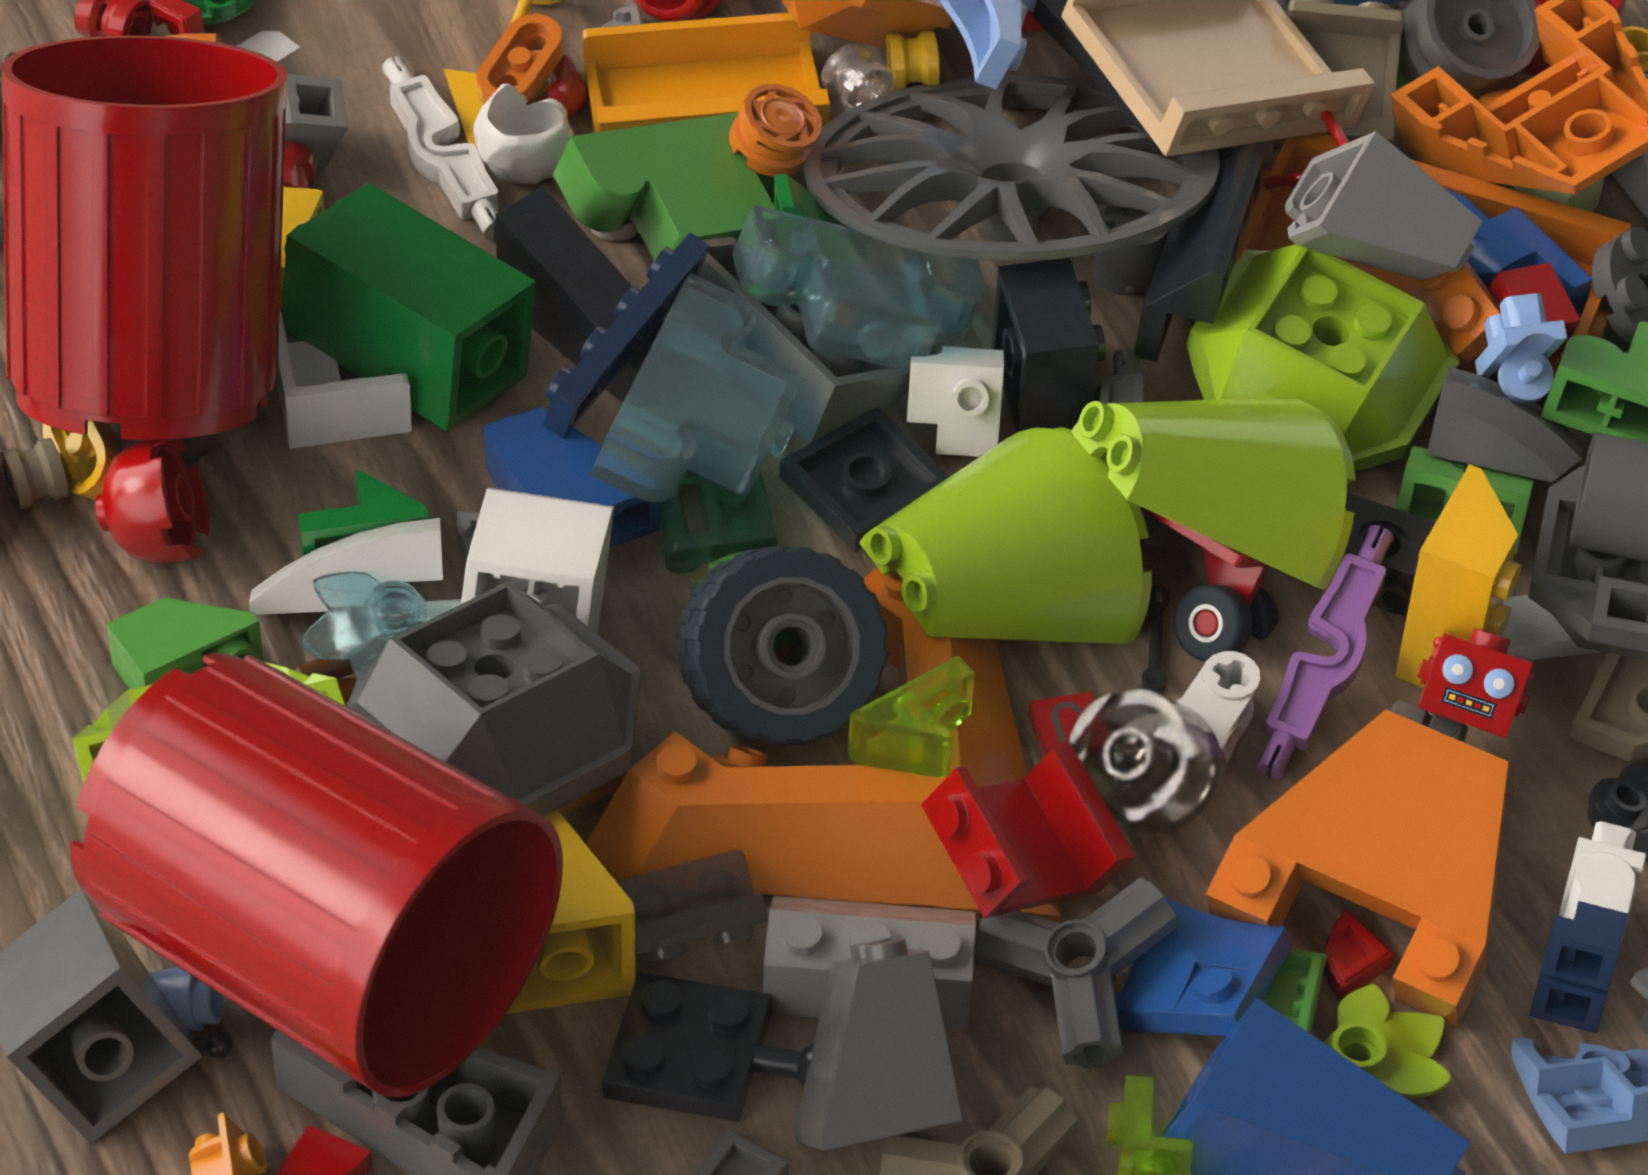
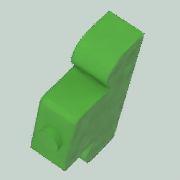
[553,112,775,260]
[1541,322,1648,442]

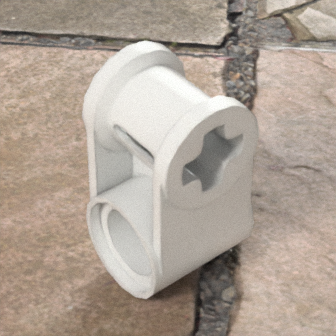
[1155,651,1261,779]

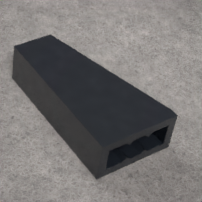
[495,187,687,419]

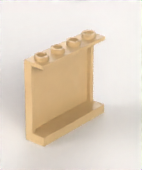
[1061,0,1375,157]

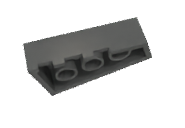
[271,1029,562,1175]

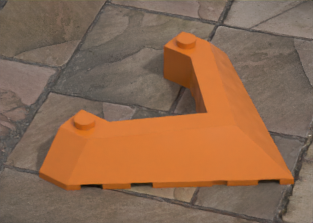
[585,568,1061,923]

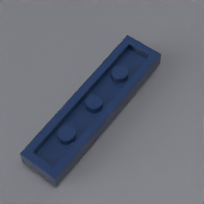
[543,232,710,439]

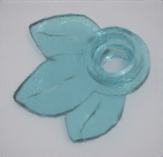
[300,571,427,676]

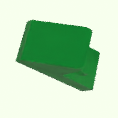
[298,470,429,557]

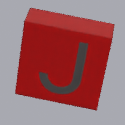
[1028,691,1109,759]

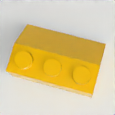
[1395,464,1522,688]

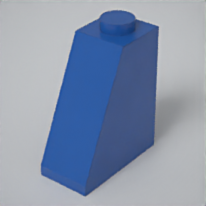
[484,407,661,548]

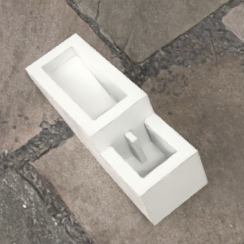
[249,518,443,615]

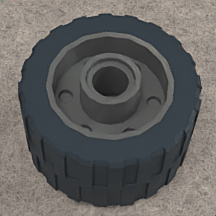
[676,546,889,746]

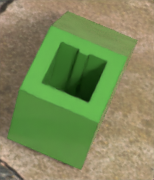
[106,597,264,689]

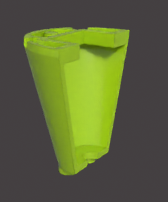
[1071,397,1356,590]
[859,427,1152,644]

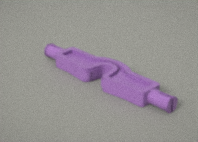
[1256,525,1394,779]

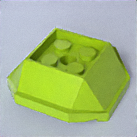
[1186,244,1459,470]

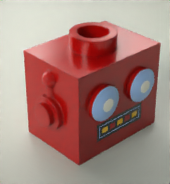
[1417,627,1534,738]

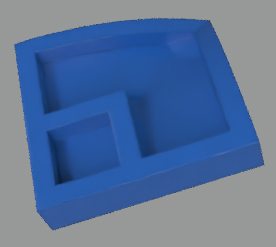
[1116,897,1292,1036]

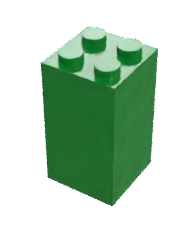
[282,182,536,432]

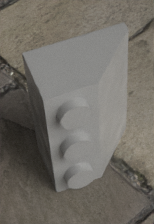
[763,896,976,1030]

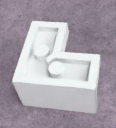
[275,312,412,449]

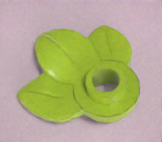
[1324,984,1451,1099]

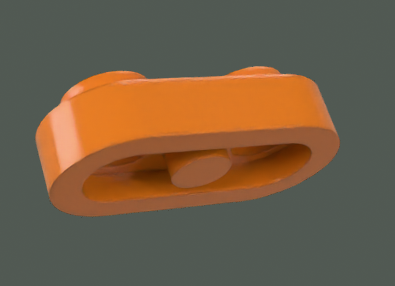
[476,14,564,104]

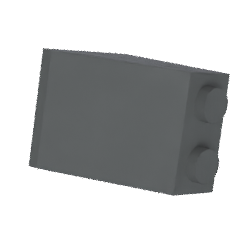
[0,889,203,1144]
[795,938,962,1151]

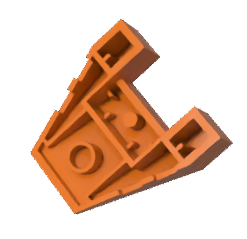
[1390,0,1648,194]
[1205,709,1509,1028]

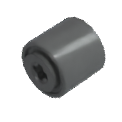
[1570,432,1648,563]

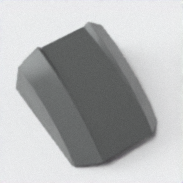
[1427,367,1584,482]

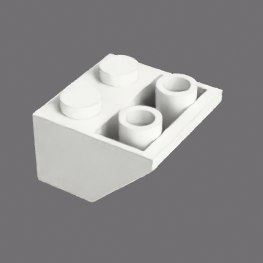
[461,487,615,633]

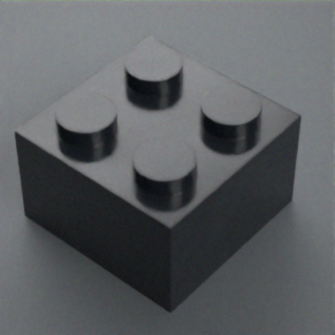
[991,257,1106,433]

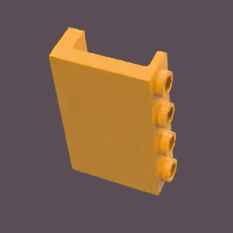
[582,13,830,133]

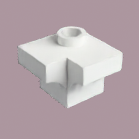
[907,346,1004,457]

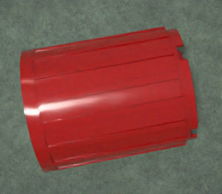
[2,36,287,440]
[70,653,563,1097]

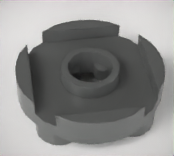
[1592,227,1648,345]

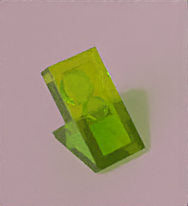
[848,655,975,778]

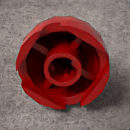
[95,439,210,564]

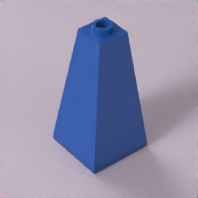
[1146,998,1470,1175]

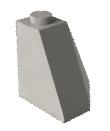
[1285,131,1483,281]

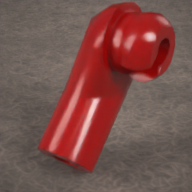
[535,54,588,118]

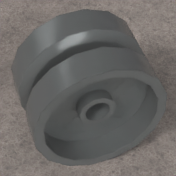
[1398,0,1540,100]

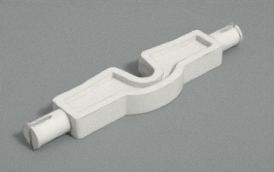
[382,56,498,240]

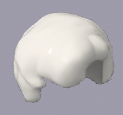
[473,84,574,184]

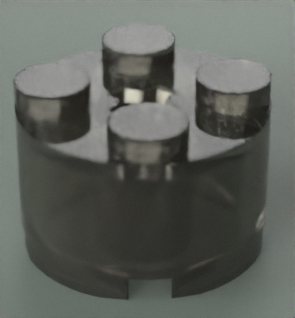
[1069,689,1226,834]

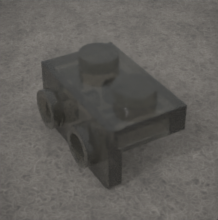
[615,849,769,962]

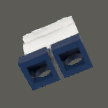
[1529,822,1646,1034]

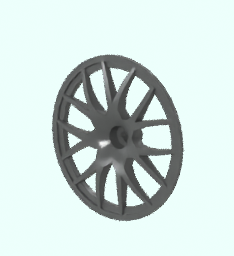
[804,75,1220,261]

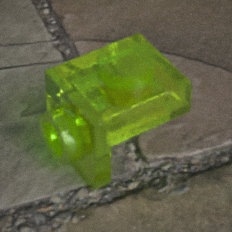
[1105,1075,1193,1175]

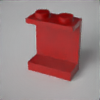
[921,745,1136,919]

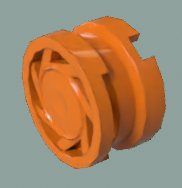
[729,84,822,177]

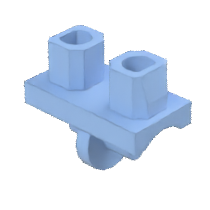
[1475,293,1567,404]

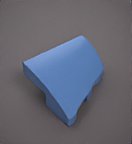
[1511,1038,1648,1154]

